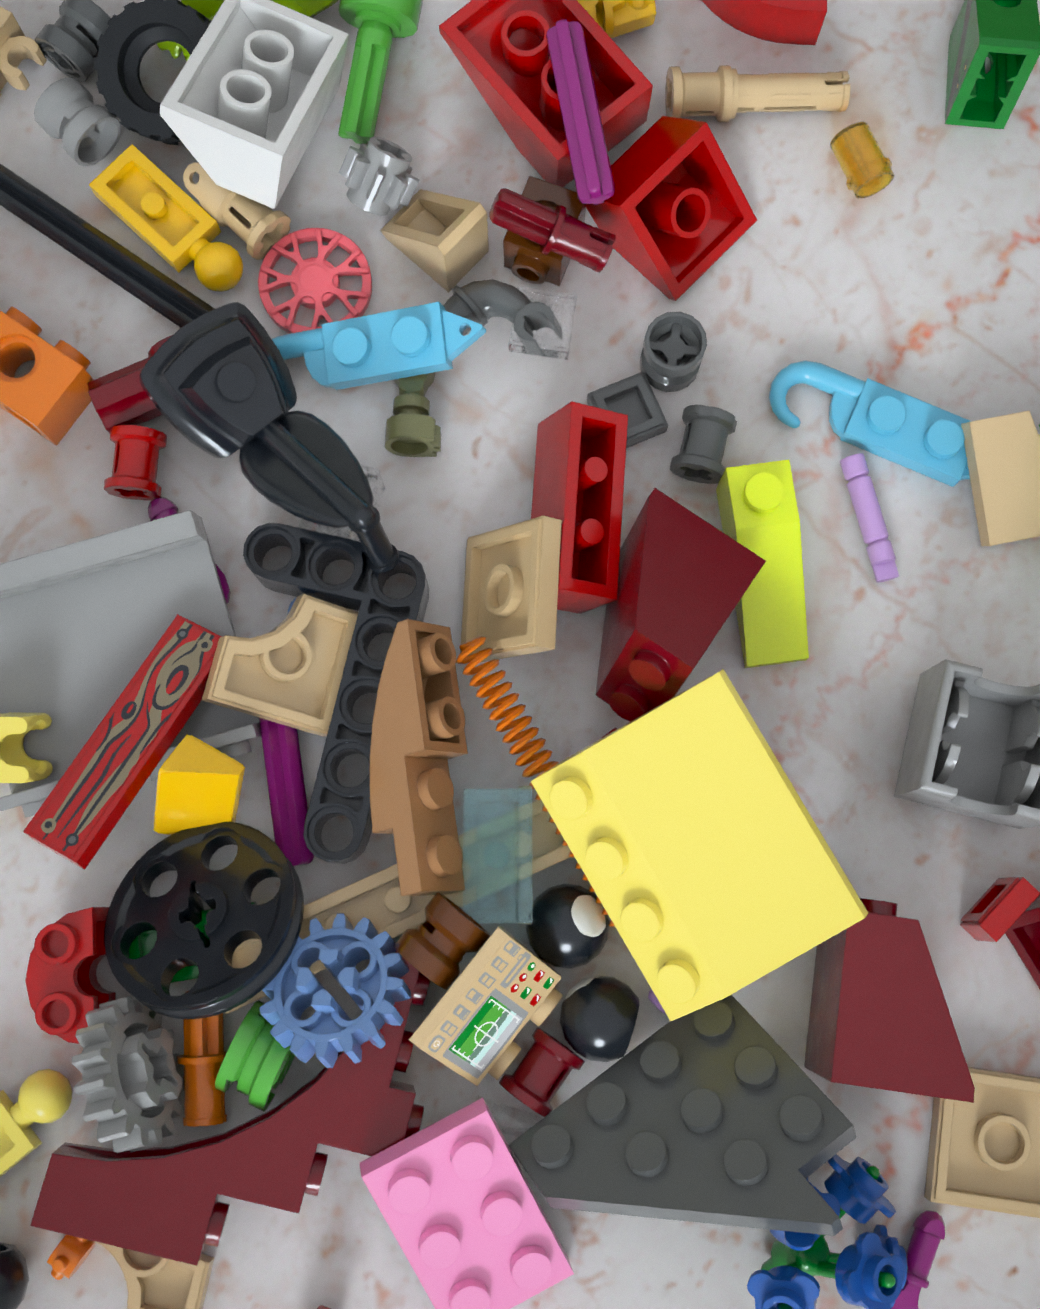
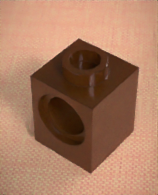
[503,176,586,286]

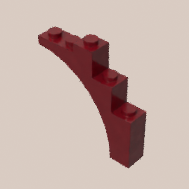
[30,950,430,1266]

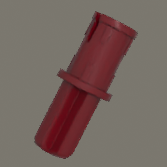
[489,188,616,273]

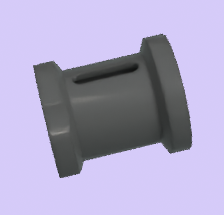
[670,405,737,484]

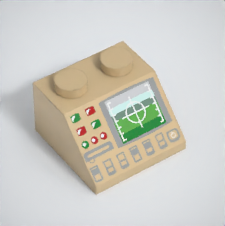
[409,925,563,1086]

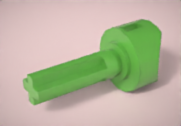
[338,0,423,144]

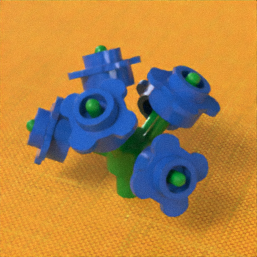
[747,1154,908,1309]

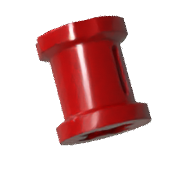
[104,425,167,501]

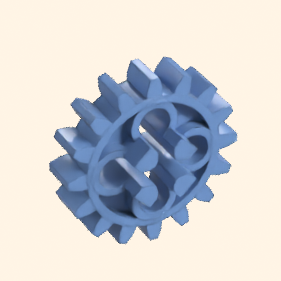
[260,913,411,1068]

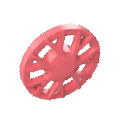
[258,228,372,334]

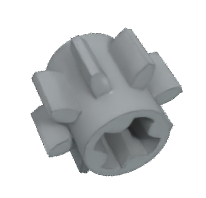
[339,137,419,216]

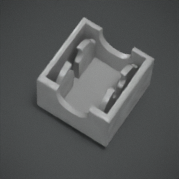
[894,659,1040,829]

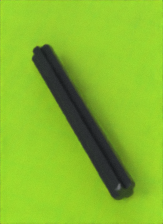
[0,164,215,328]

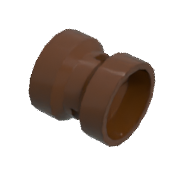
[394,892,491,990]

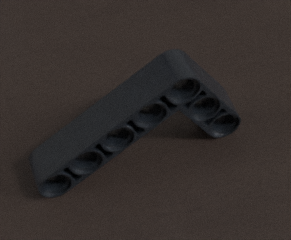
[243,523,429,864]

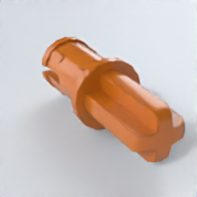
[177,991,227,1127]

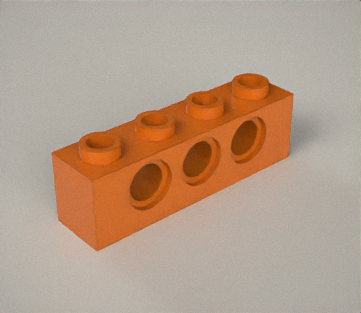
[0,306,94,446]

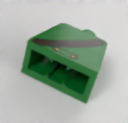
[945,0,1040,129]

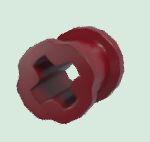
[499,1027,585,1117]

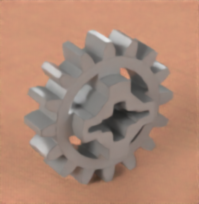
[72,996,184,1153]

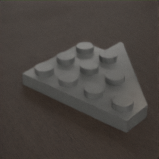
[508,994,856,1236]

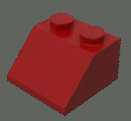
[586,116,757,301]

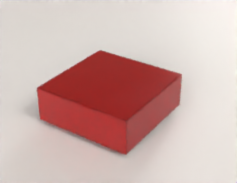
[960,877,1040,942]

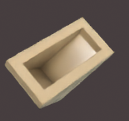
[380,189,489,293]

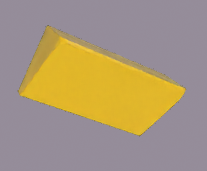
[153,734,245,835]

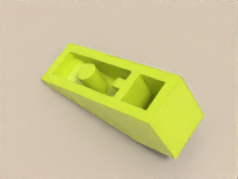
[716,459,809,668]

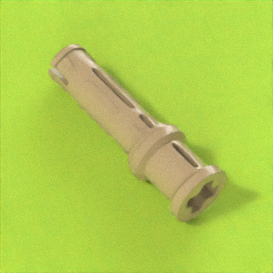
[665,65,850,122]

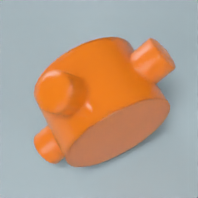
[47,1235,96,1280]

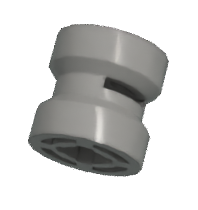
[34,77,121,166]

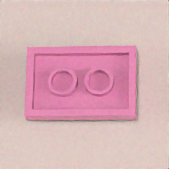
[360,1098,574,1309]

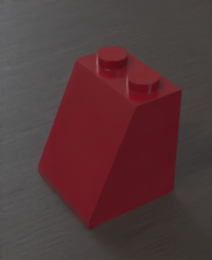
[595,488,766,722]
[804,898,975,1103]

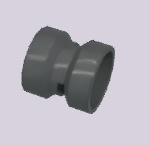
[35,0,111,82]
[640,311,707,392]

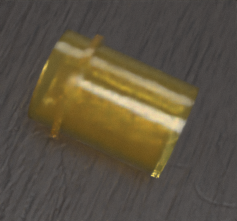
[830,122,894,198]

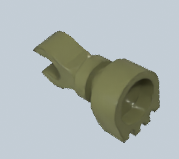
[384,372,441,457]

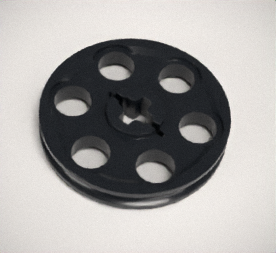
[104,822,304,1019]

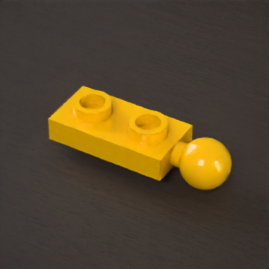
[89,144,243,292]

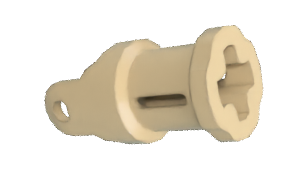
[183,162,291,260]

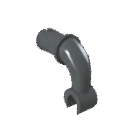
[443,279,563,356]

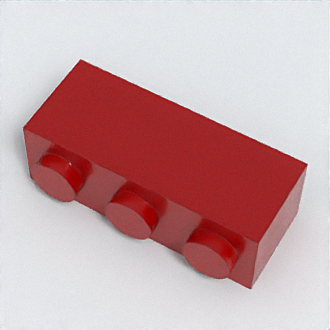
[531,401,628,614]

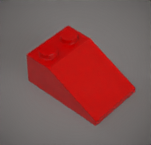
[439,0,653,187]

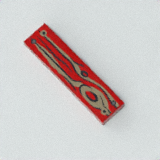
[23,614,222,870]

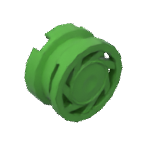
[215,1000,295,1112]

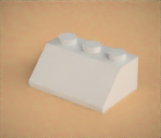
[160,0,349,209]

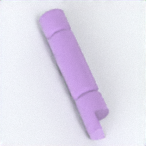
[840,453,899,583]

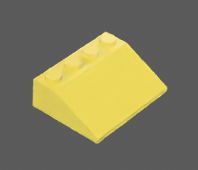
[531,669,868,1021]

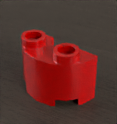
[25,907,116,1044]

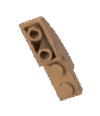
[370,619,468,896]

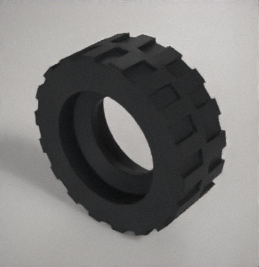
[94,0,211,145]

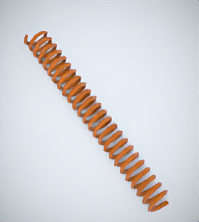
[456,636,615,927]

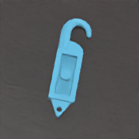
[272,302,486,390]
[769,360,971,487]

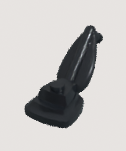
[139,302,400,573]

